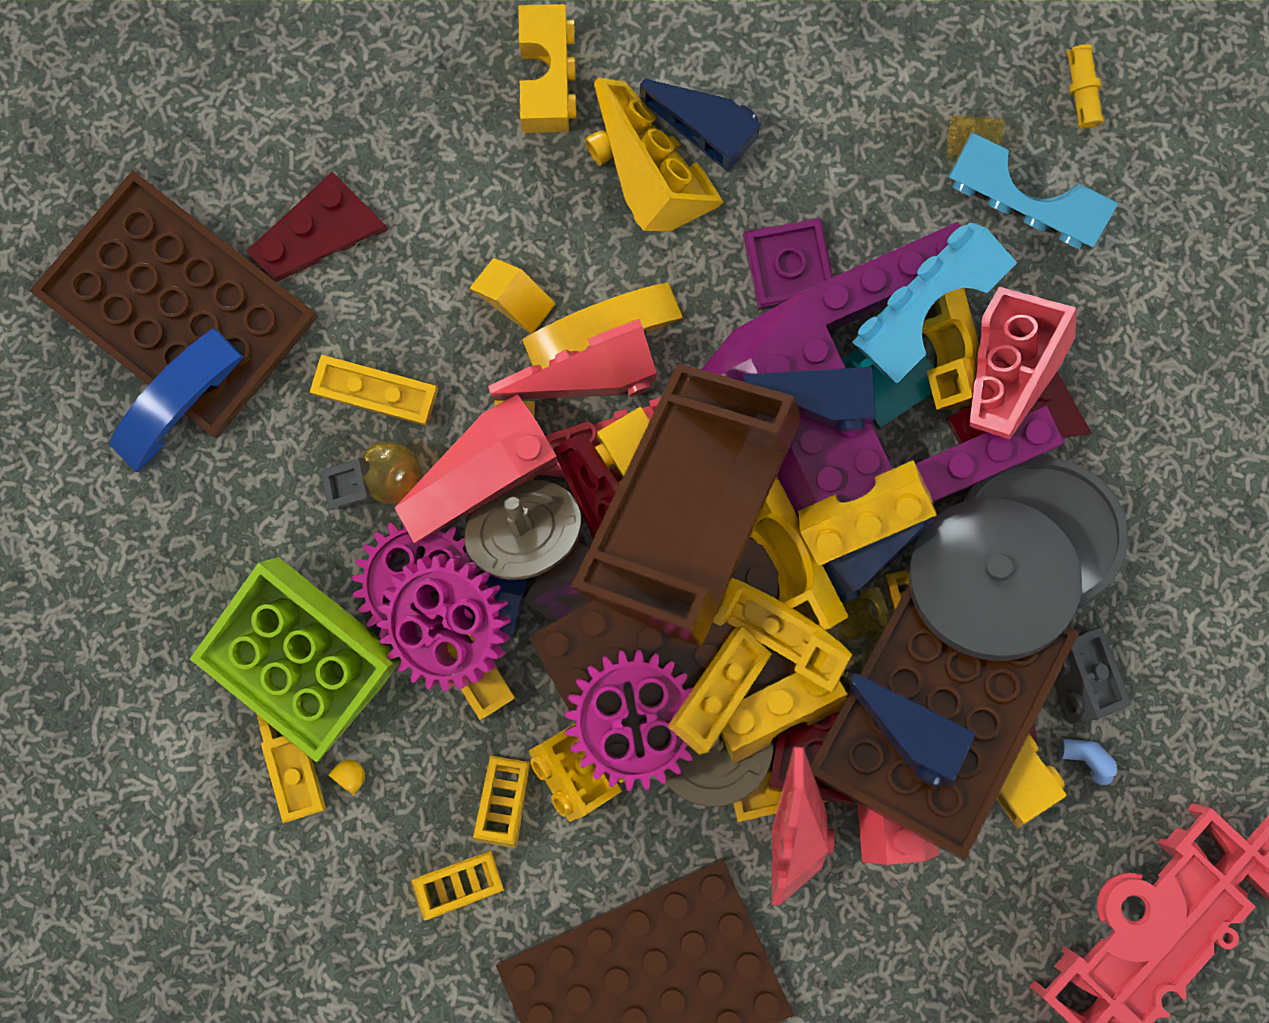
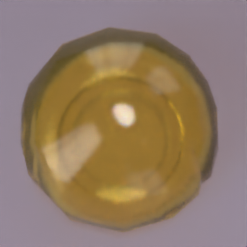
[362,440,421,506]

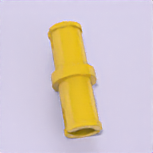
[1066,44,1104,129]

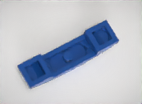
[109,328,244,472]

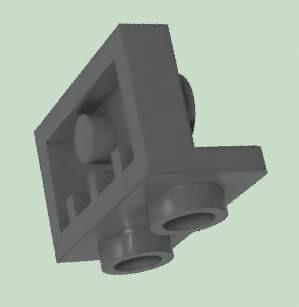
[1054,627,1131,724]

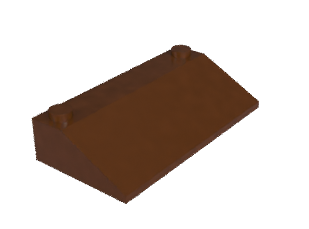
[571,363,801,647]

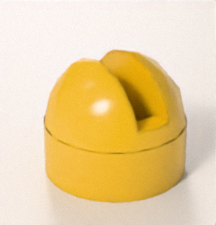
[584,130,613,166]
[328,759,365,796]

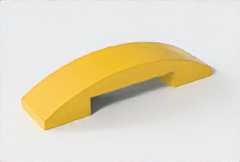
[522,282,683,369]
[713,578,853,693]

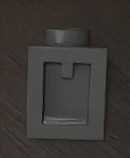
[320,458,390,510]

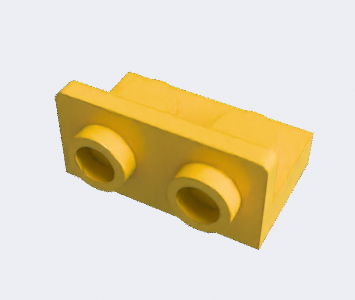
[529,722,622,822]

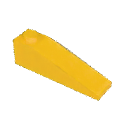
[594,77,723,232]

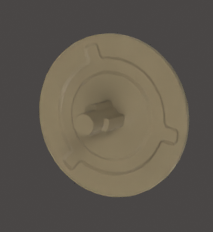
[465,480,582,580]
[664,736,773,807]

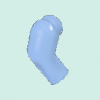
[1059,738,1117,785]

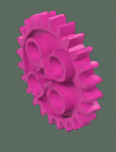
[352,522,483,638]
[377,554,511,692]
[564,650,694,791]

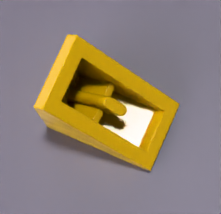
[470,258,556,334]

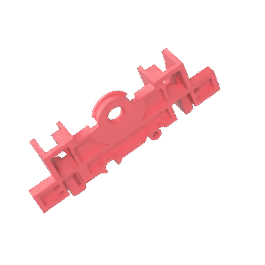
[1029,803,1269,1023]

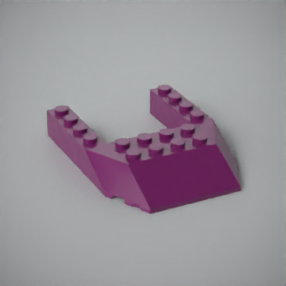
[701,222,1064,518]

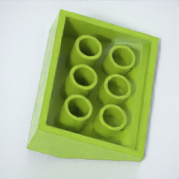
[190,557,402,763]

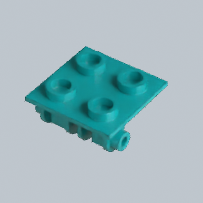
[842,348,934,428]

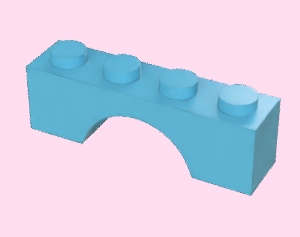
[949,131,1119,249]
[852,223,1017,384]

